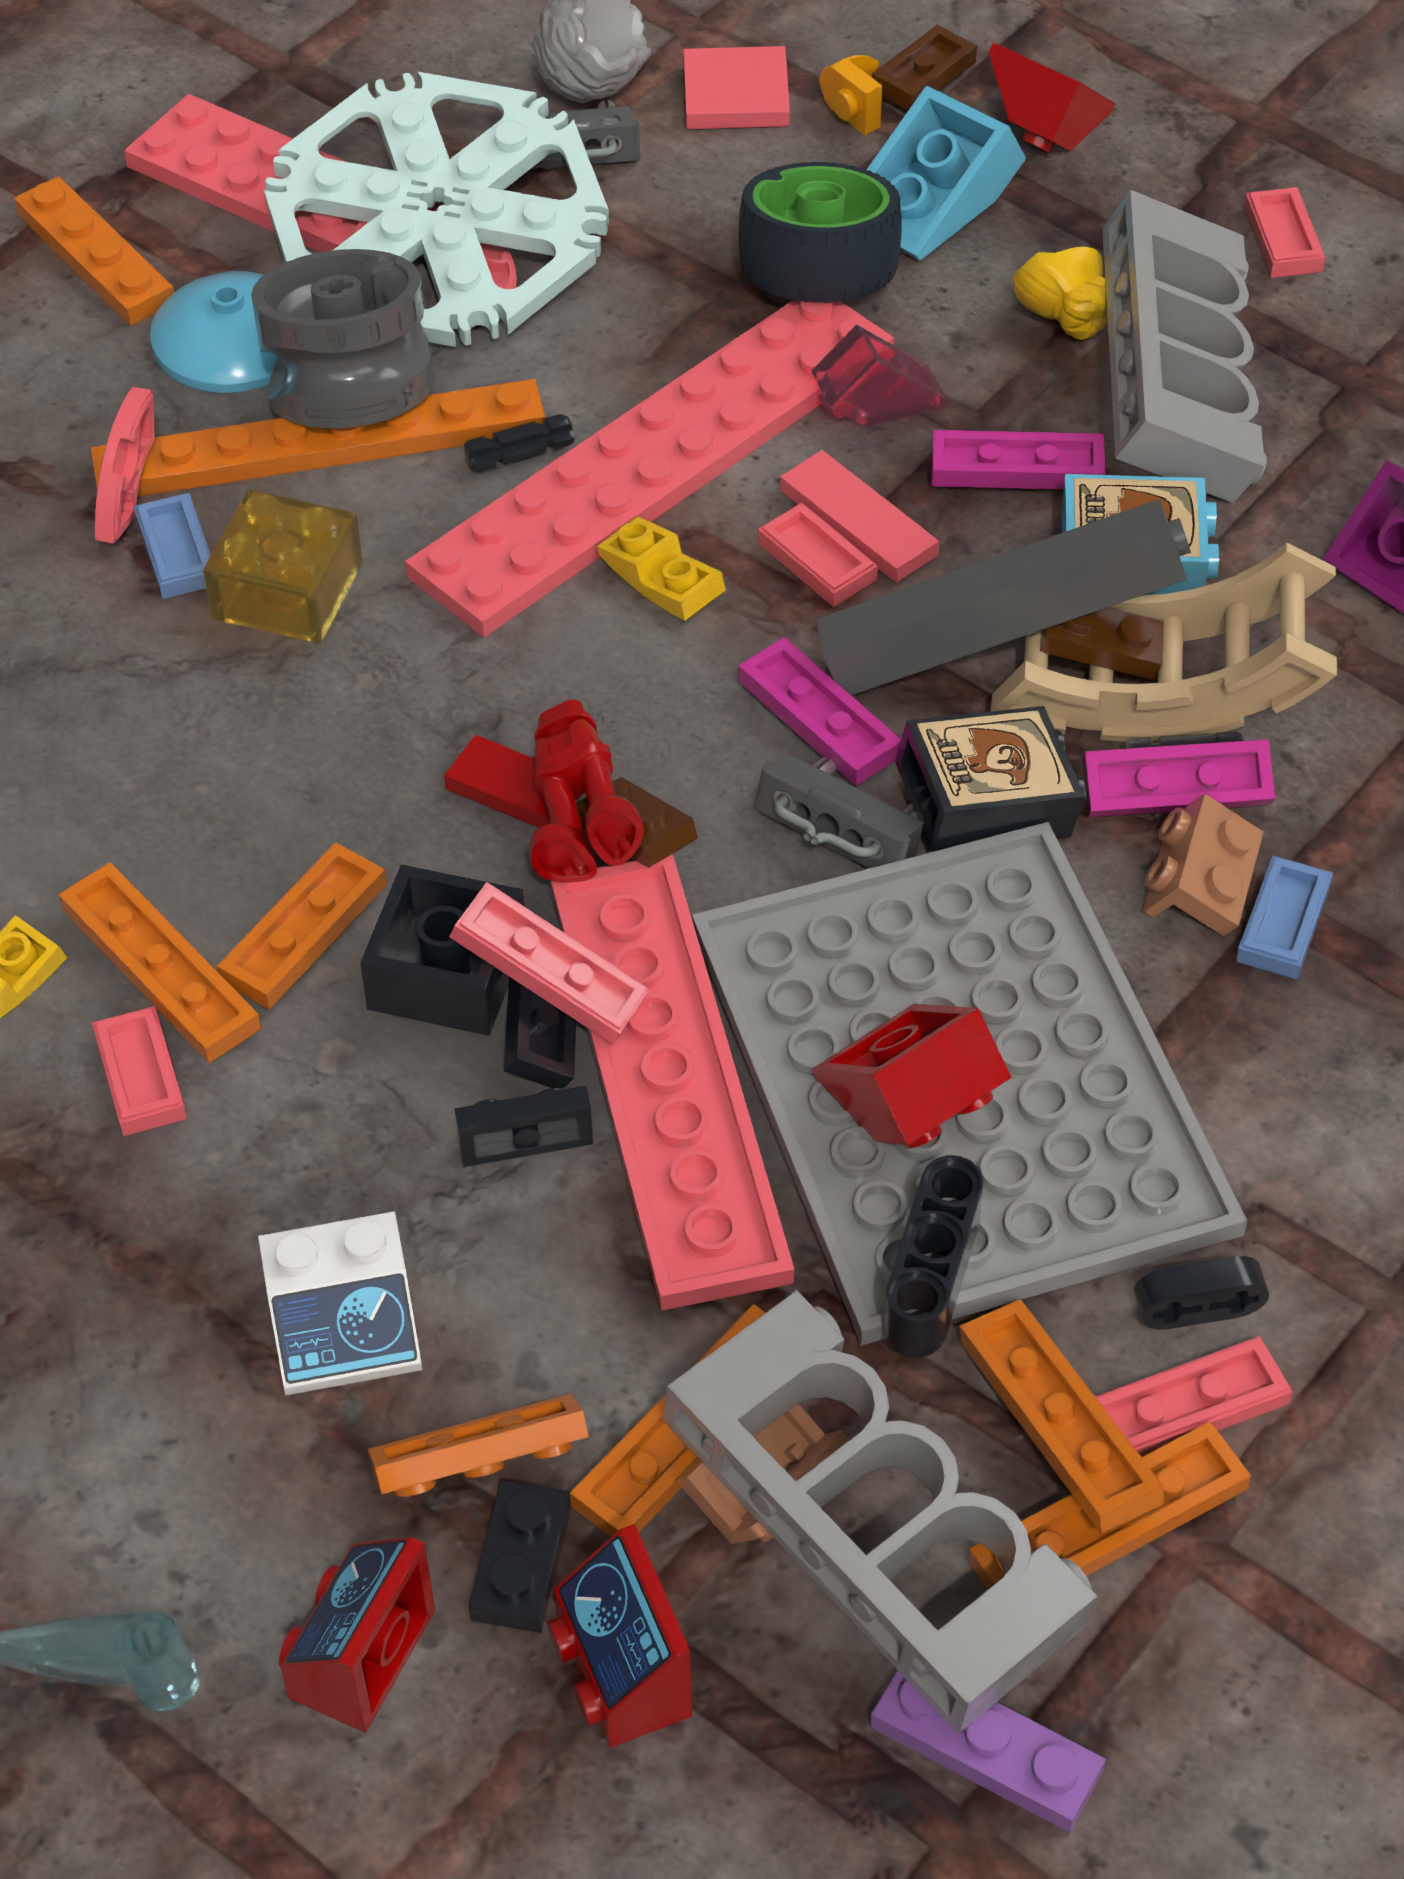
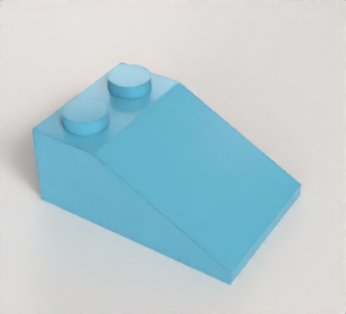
[867,86,1026,261]

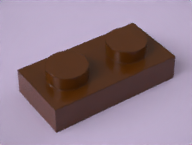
[872,24,977,110]
[1039,607,1164,680]
[577,777,698,868]

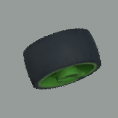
[738,162,902,303]

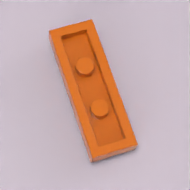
[217,842,387,1010]
[367,1393,589,1497]

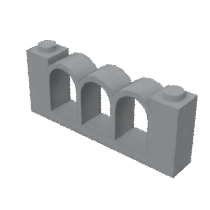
[1102,189,1267,503]
[663,1290,1098,1734]

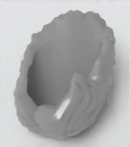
[531,0,651,104]

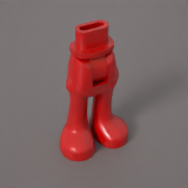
[529,699,645,883]

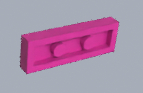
[932,430,1105,489]
[738,637,901,786]
[1082,739,1275,817]

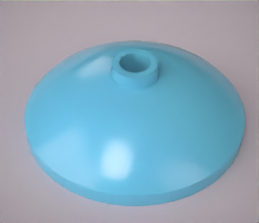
[150,271,278,393]

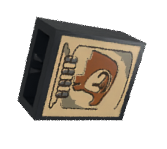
[895,706,1087,852]

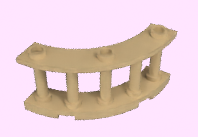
[991,542,1337,742]

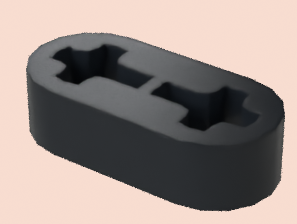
[1133,1256,1269,1330]

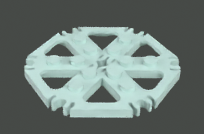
[263,72,609,347]

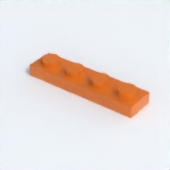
[14,176,174,326]
[58,862,261,1064]
[960,1299,1164,1534]
[570,1304,766,1537]
[968,1421,1251,1590]

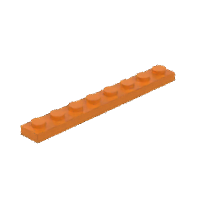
[91,379,545,497]

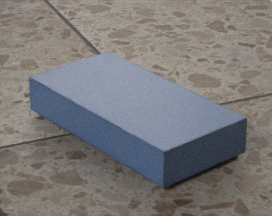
[133,493,219,599]
[1236,855,1333,980]

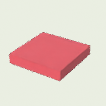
[684,46,790,129]

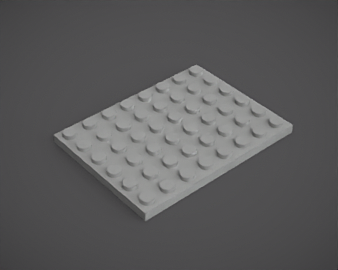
[692,822,1247,1346]

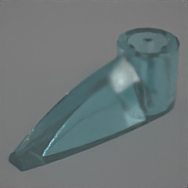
[0,1612,201,1712]

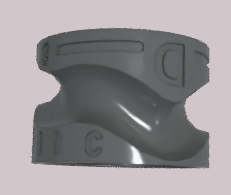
[251,249,434,429]

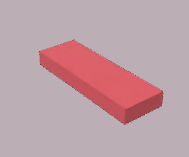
[780,450,940,583]
[449,882,650,1044]
[1095,1336,1293,1457]

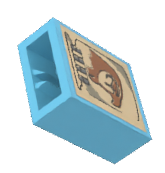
[1061,474,1219,595]

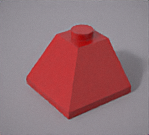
[989,42,1116,153]

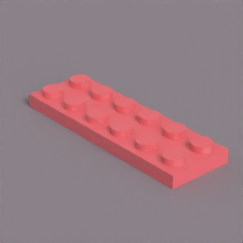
[124,93,440,252]

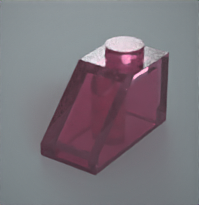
[811,324,948,427]

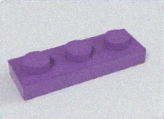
[870,1670,1106,1833]

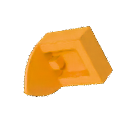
[819,55,882,135]

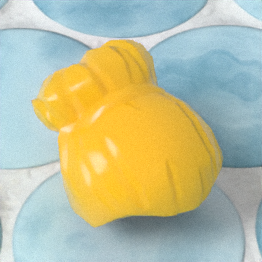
[1012,247,1108,340]

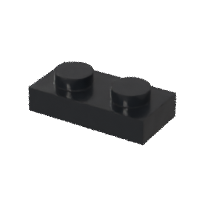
[504,977,576,1088]
[454,1085,593,1167]
[469,1480,571,1633]

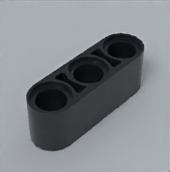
[884,1155,983,1358]

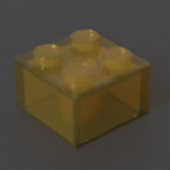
[203,489,363,644]

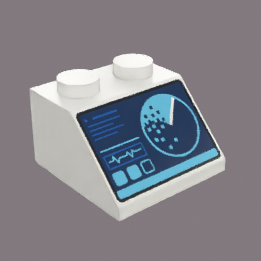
[258,1211,423,1396]

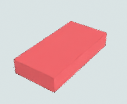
[1244,187,1326,278]
[758,502,878,607]
[92,1006,187,1136]

